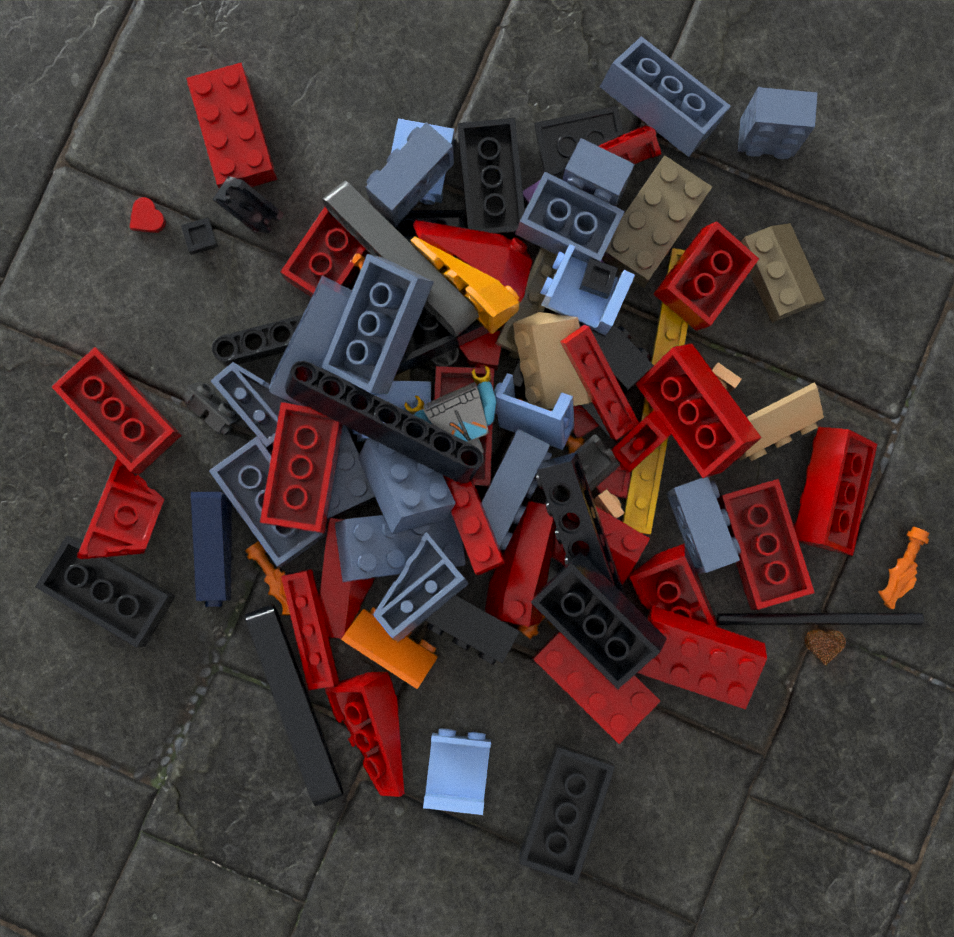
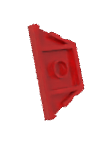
[77,458,164,559]

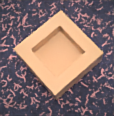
[711,363,742,392]
[593,490,624,518]

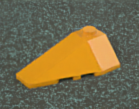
[410,236,519,334]

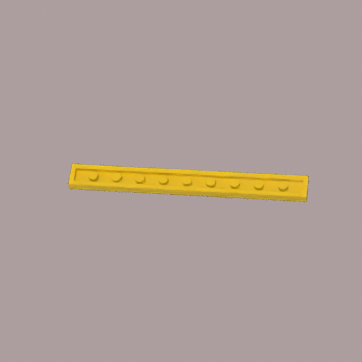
[622,248,688,535]

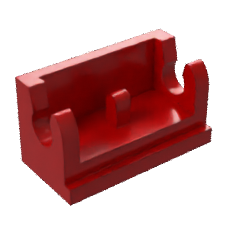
[598,125,661,164]

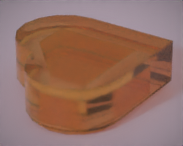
[805,629,846,665]

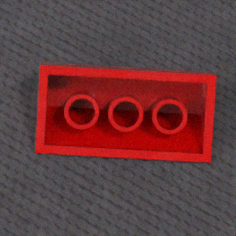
[794,427,877,556]

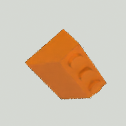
[341,607,438,689]

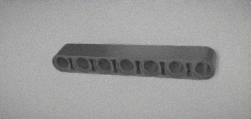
[322,181,479,337]

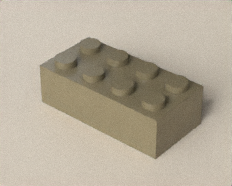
[602,155,712,288]

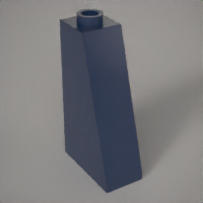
[191,492,232,607]

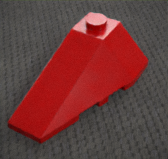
[413,220,533,302]
[485,501,556,627]
[319,518,375,639]
[629,544,719,627]
[325,671,405,797]

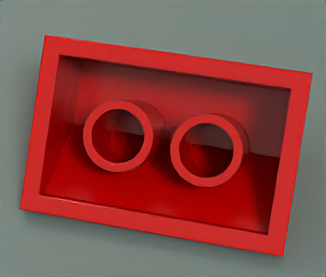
[551,507,650,585]

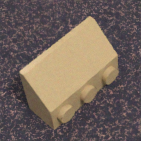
[513,312,592,410]
[739,382,824,461]

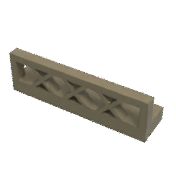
[495,247,557,359]

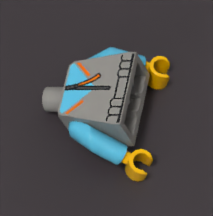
[404,366,496,454]

